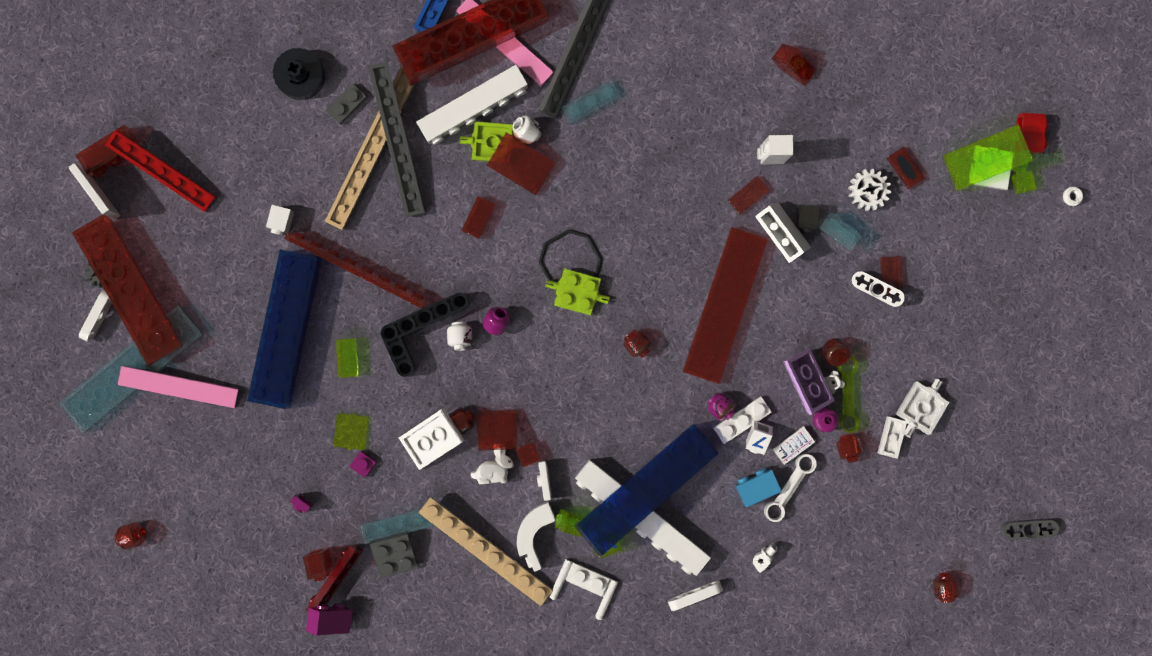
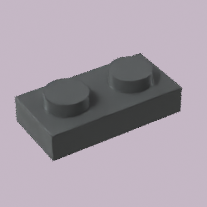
[326,83,367,125]

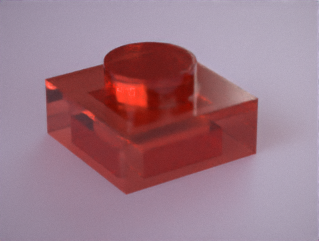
[516,442,541,467]

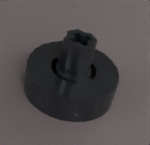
[273,48,325,100]

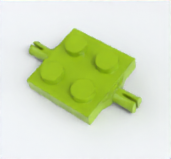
[460,121,525,164]
[545,268,610,315]

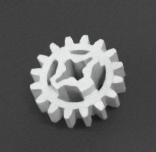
[848,169,891,211]

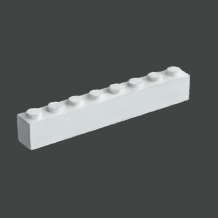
[575,459,711,576]

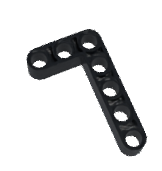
[380,293,470,377]

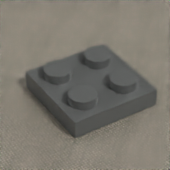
[370,531,418,578]

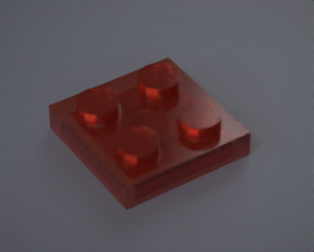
[477,410,517,451]

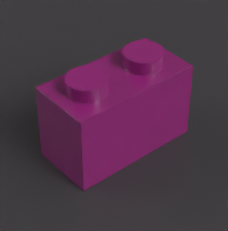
[306,603,352,636]

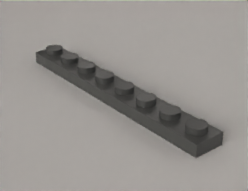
[538,0,608,119]
[368,62,425,217]

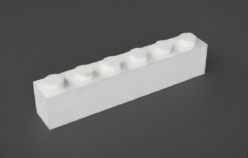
[416,65,528,145]

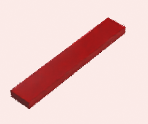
[105,129,217,212]

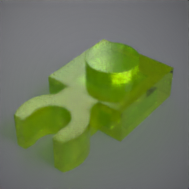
[1011,159,1037,195]

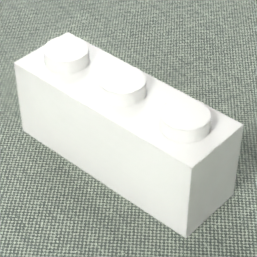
[757,135,793,165]
[755,201,811,263]

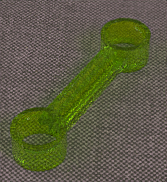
[837,356,860,433]

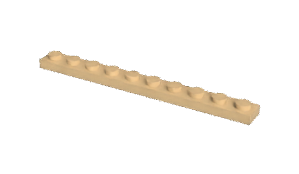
[325,50,426,230]

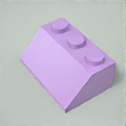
[783,348,835,415]

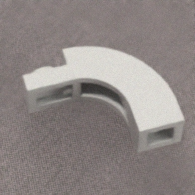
[517,501,556,572]

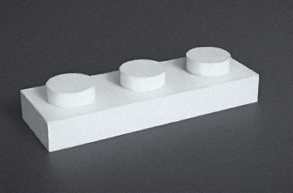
[713,396,772,444]

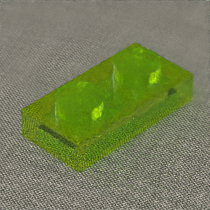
[336,338,359,378]

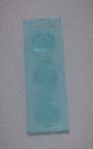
[561,81,620,125]

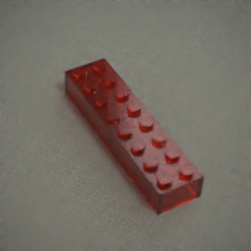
[392,0,549,86]

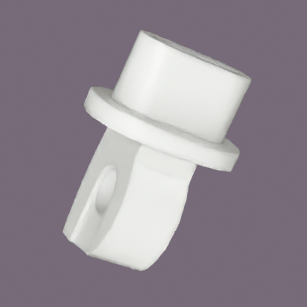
[753,543,778,572]

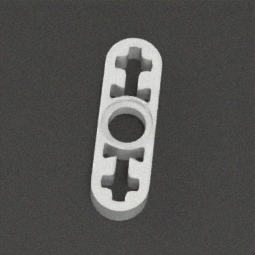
[852,272,905,307]
[79,288,115,342]
[668,580,723,611]

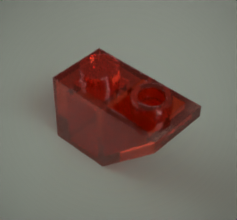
[772,43,816,86]

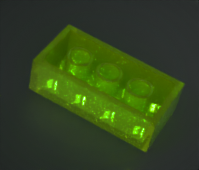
[942,125,1033,192]

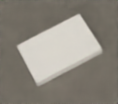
[69,163,121,220]
[399,408,465,470]

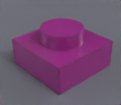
[349,451,377,478]
[290,494,313,513]

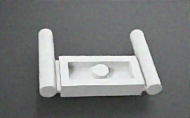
[550,559,618,620]

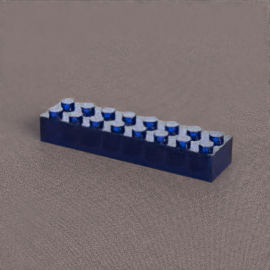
[247,250,322,409]
[574,424,719,556]

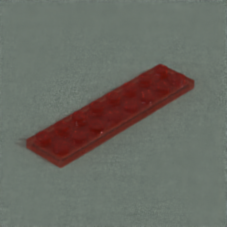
[72,214,183,366]
[682,227,768,384]

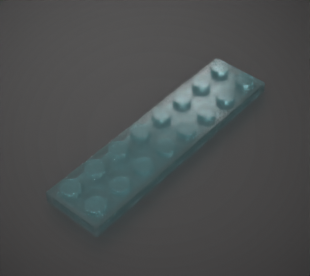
[59,305,204,433]

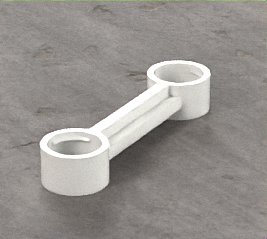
[764,454,817,522]

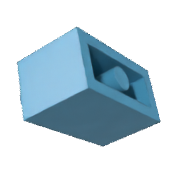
[735,468,782,508]

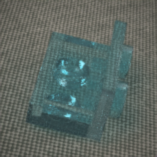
[820,213,862,251]

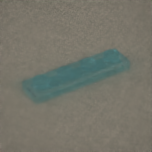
[360,509,435,544]

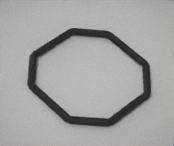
[539,229,602,285]

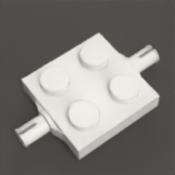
[896,379,949,438]

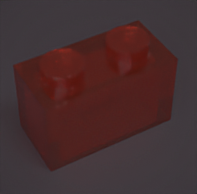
[303,547,334,582]

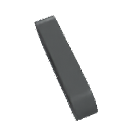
[1001,519,1059,540]

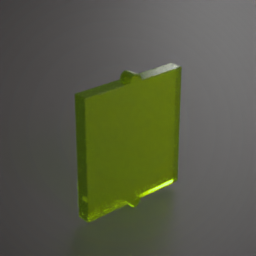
[333,413,369,450]

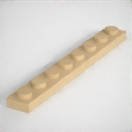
[419,497,553,606]

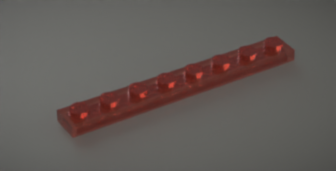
[284,231,427,309]

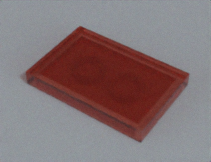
[486,132,555,195]

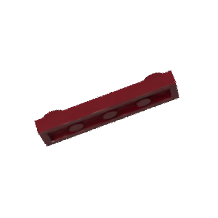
[306,545,363,611]

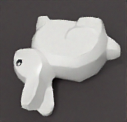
[471,444,514,484]

